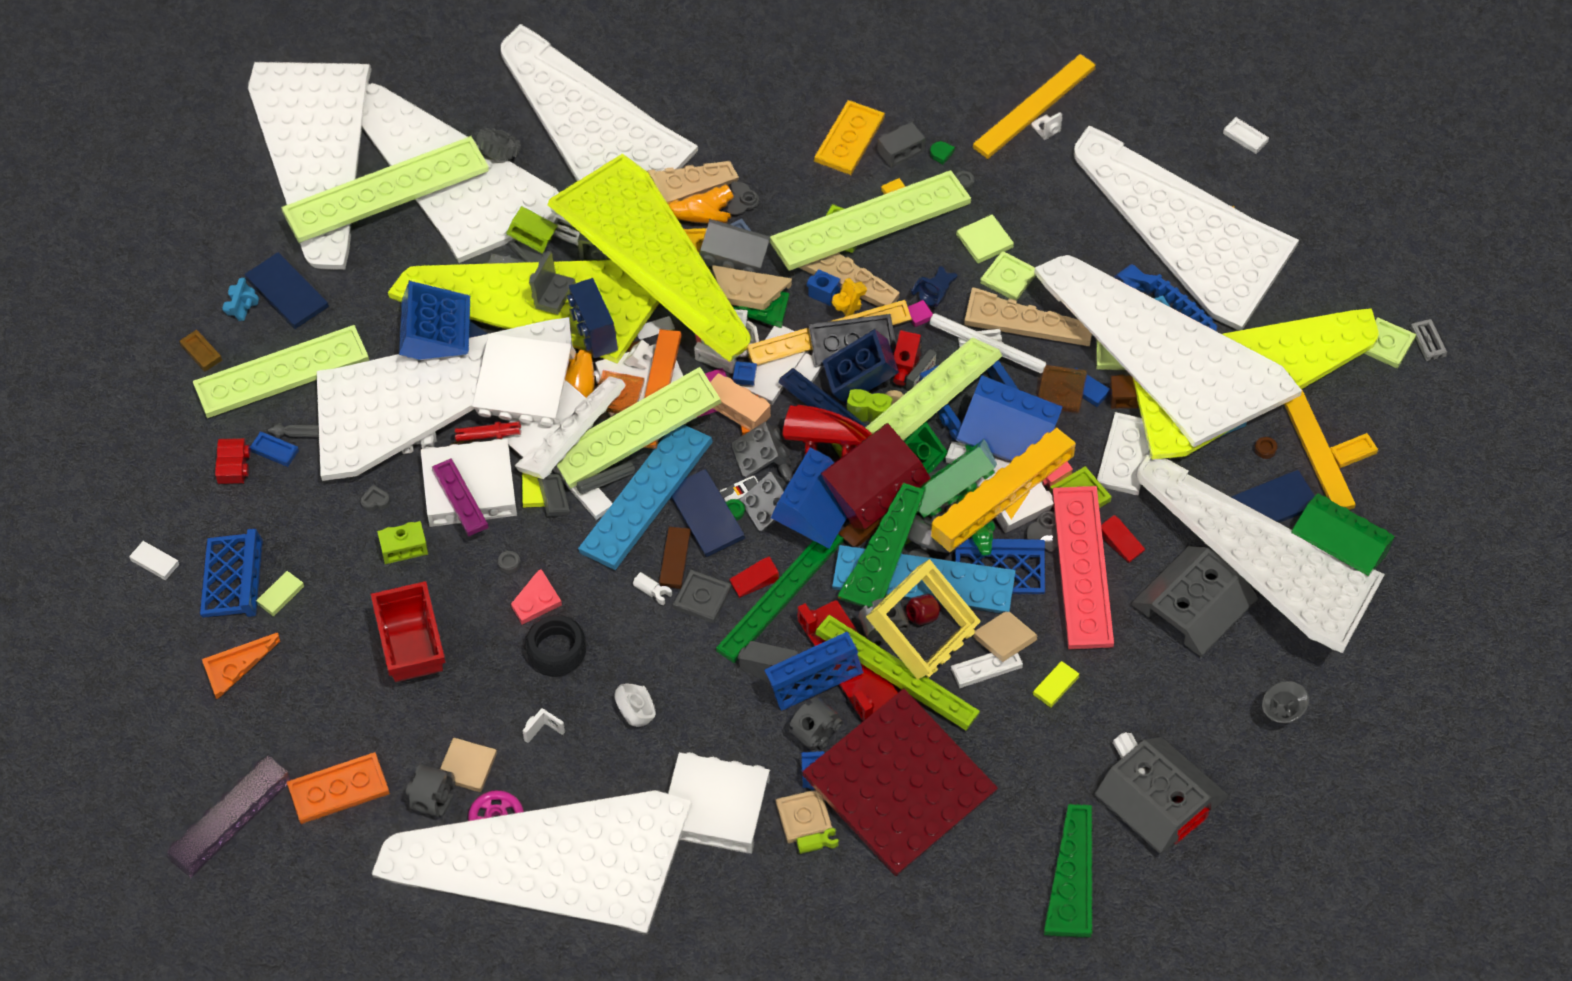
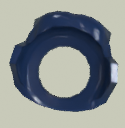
[911,266,957,307]

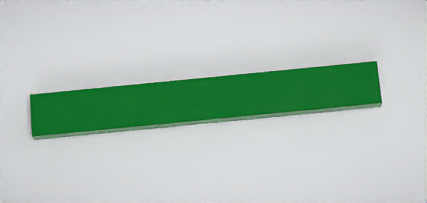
[716,535,844,663]

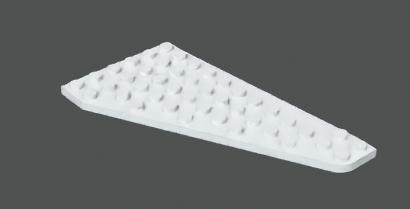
[501,24,698,181]
[248,62,371,270]
[362,84,559,263]
[1074,126,1299,331]
[1034,255,1302,447]
[317,317,572,481]
[1137,452,1385,653]
[372,790,692,935]

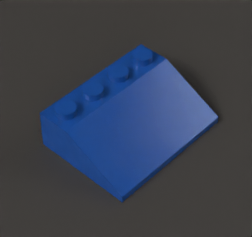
[399,281,470,360]
[956,375,1063,462]
[771,447,847,549]

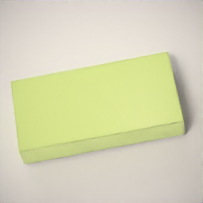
[256,571,304,617]

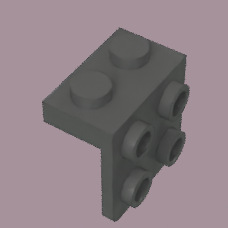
[732,421,792,478]

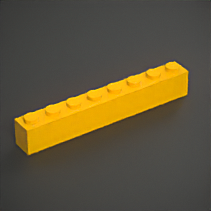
[931,428,1076,552]

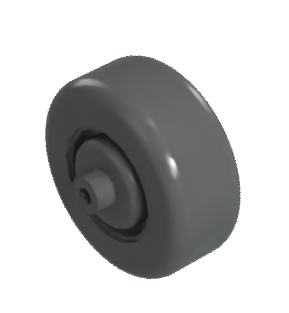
[908,515,953,553]

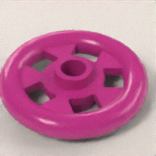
[468,790,524,821]

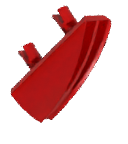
[783,405,873,457]

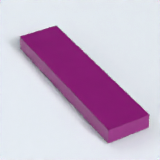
[432,458,489,537]

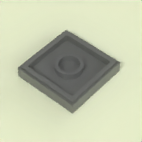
[673,570,732,623]

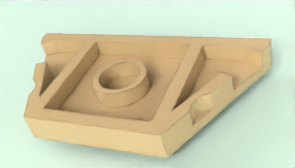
[712,265,792,310]

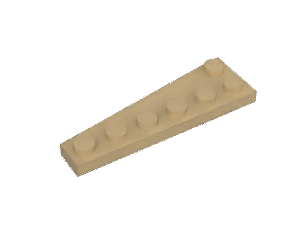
[798,253,900,307]
[965,287,1092,346]

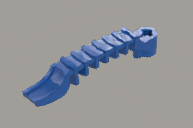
[1114,264,1217,331]

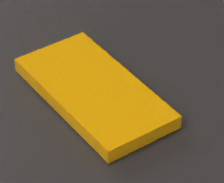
[814,100,885,175]

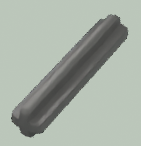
[576,461,635,494]

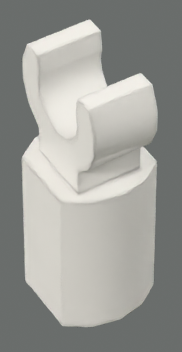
[633,572,672,605]

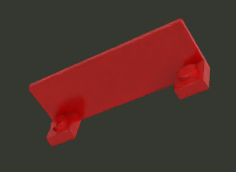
[798,600,898,721]

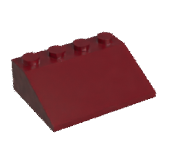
[820,423,931,529]

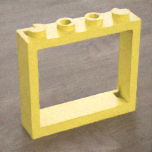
[866,559,981,680]

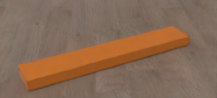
[644,329,682,449]

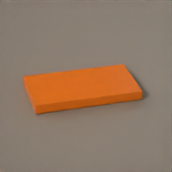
[287,752,390,824]

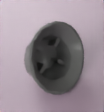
[1262,681,1309,724]

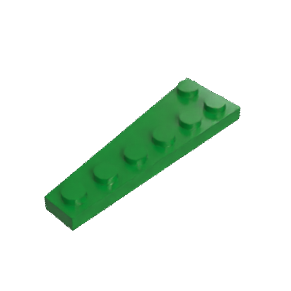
[838,483,925,609]
[1044,804,1092,937]

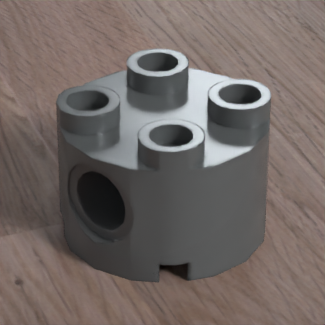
[859,597,910,646]
[789,697,843,750]
[406,764,455,817]

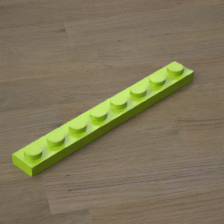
[816,615,980,731]

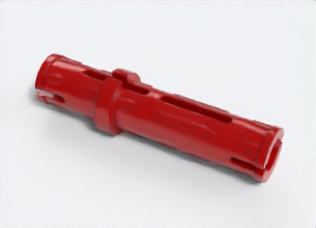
[455,421,522,442]

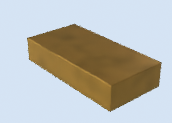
[179,330,222,372]

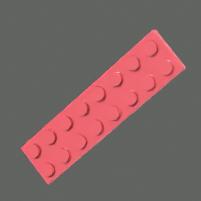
[1052,486,1114,649]

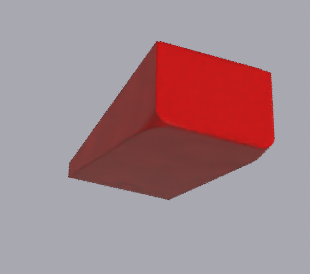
[1101,515,1145,563]
[729,556,779,598]

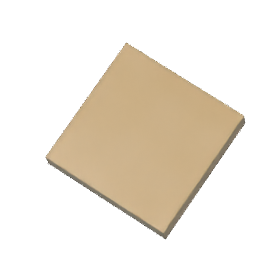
[973,612,1037,662]
[440,738,497,792]
[776,790,832,843]

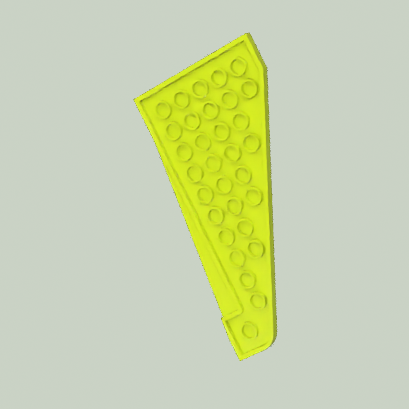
[547,153,750,362]
[388,260,660,364]
[1133,309,1379,460]

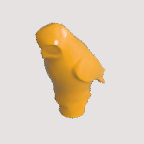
[667,184,734,223]
[565,350,595,398]

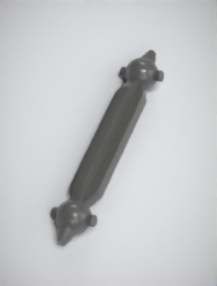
[268,423,319,438]

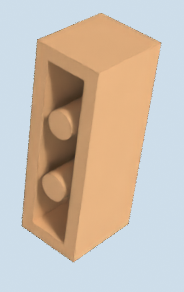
[710,373,771,431]

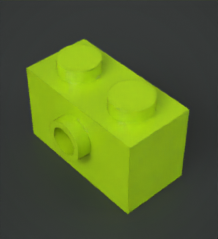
[506,206,558,254]
[377,521,428,564]

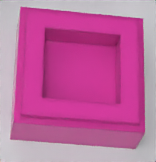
[908,300,933,327]

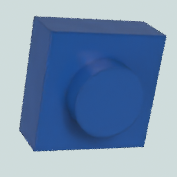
[733,361,757,386]

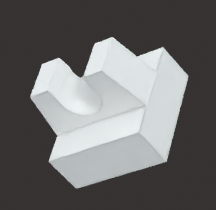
[624,340,653,370]

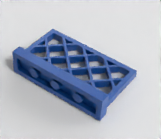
[200,529,263,618]
[955,539,1045,595]
[765,631,864,711]

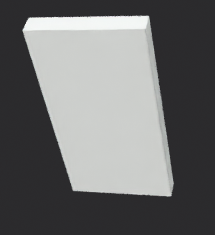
[737,326,808,405]
[502,380,586,458]
[1097,412,1150,495]

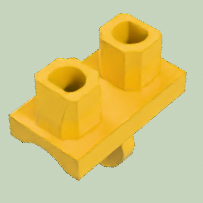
[832,278,867,317]

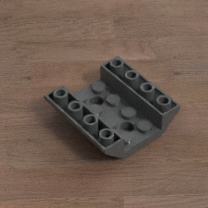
[1132,546,1258,657]
[1095,737,1228,854]

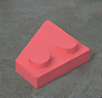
[511,569,562,625]

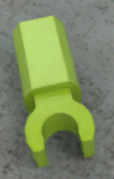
[796,828,839,854]

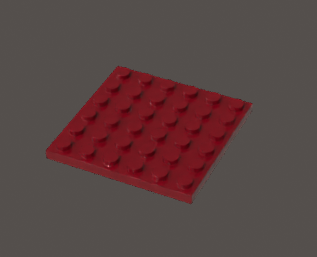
[802,689,998,876]

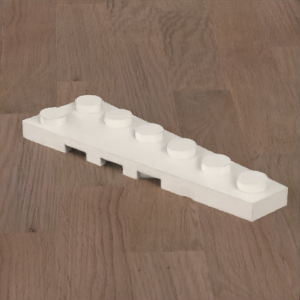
[515,376,626,479]

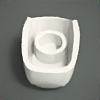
[615,684,656,727]

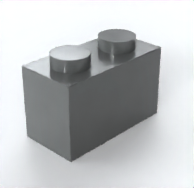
[877,122,925,168]

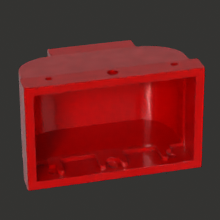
[371,581,446,682]

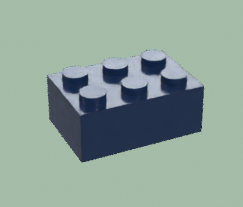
[567,278,618,358]
[823,329,899,404]

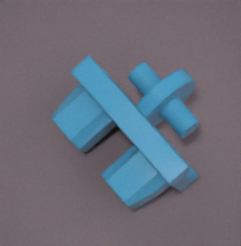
[222,278,259,321]

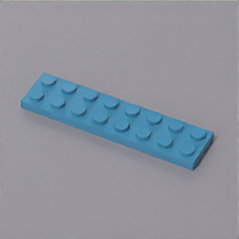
[578,425,713,570]
[832,545,1016,614]

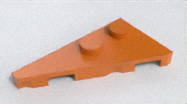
[202,633,280,699]

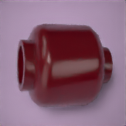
[906,594,940,625]

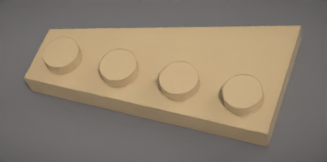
[647,161,739,203]

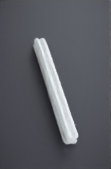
[930,313,1046,373]

